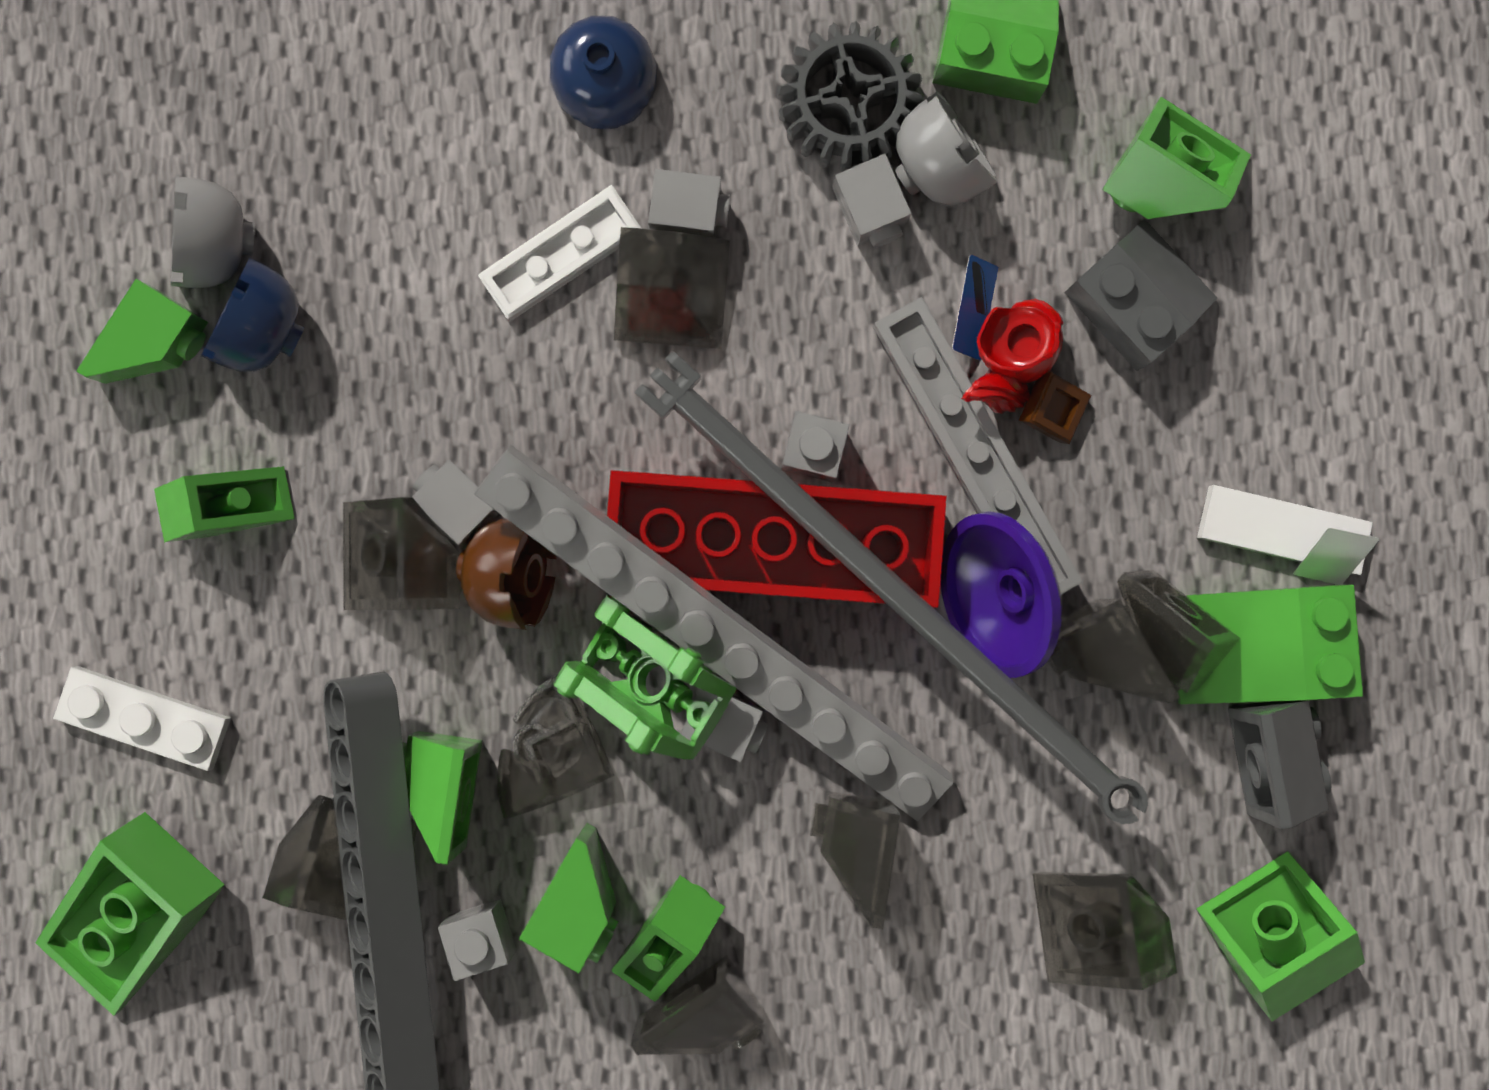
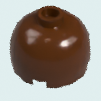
[456,519,557,630]

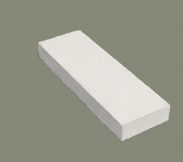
[478,185,643,322]
[1197,485,1373,575]

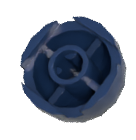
[550,16,657,129]
[201,257,304,372]

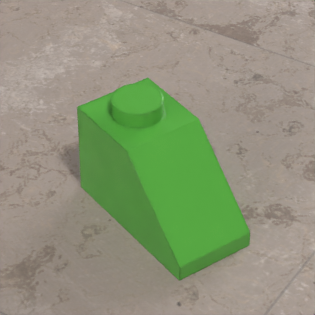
[76,279,208,384]
[154,466,295,543]
[611,875,725,1002]

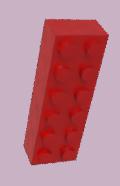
[607,470,947,608]

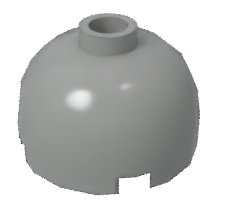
[895,91,998,205]
[170,176,254,288]

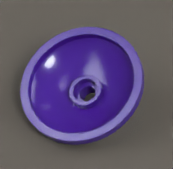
[940,512,1062,678]

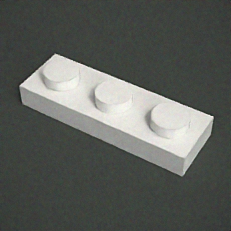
[53,666,231,771]

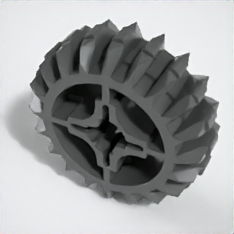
[777,21,924,172]

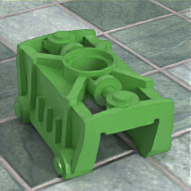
[554,595,737,760]

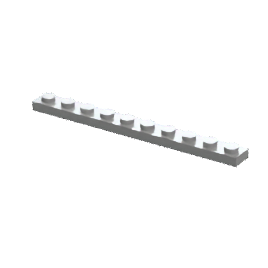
[474,445,953,821]

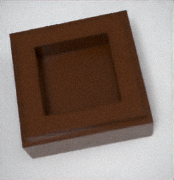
[1019,372,1092,444]

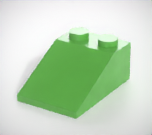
[1170,585,1363,704]
[35,812,225,1016]

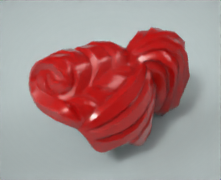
[961,299,1063,414]

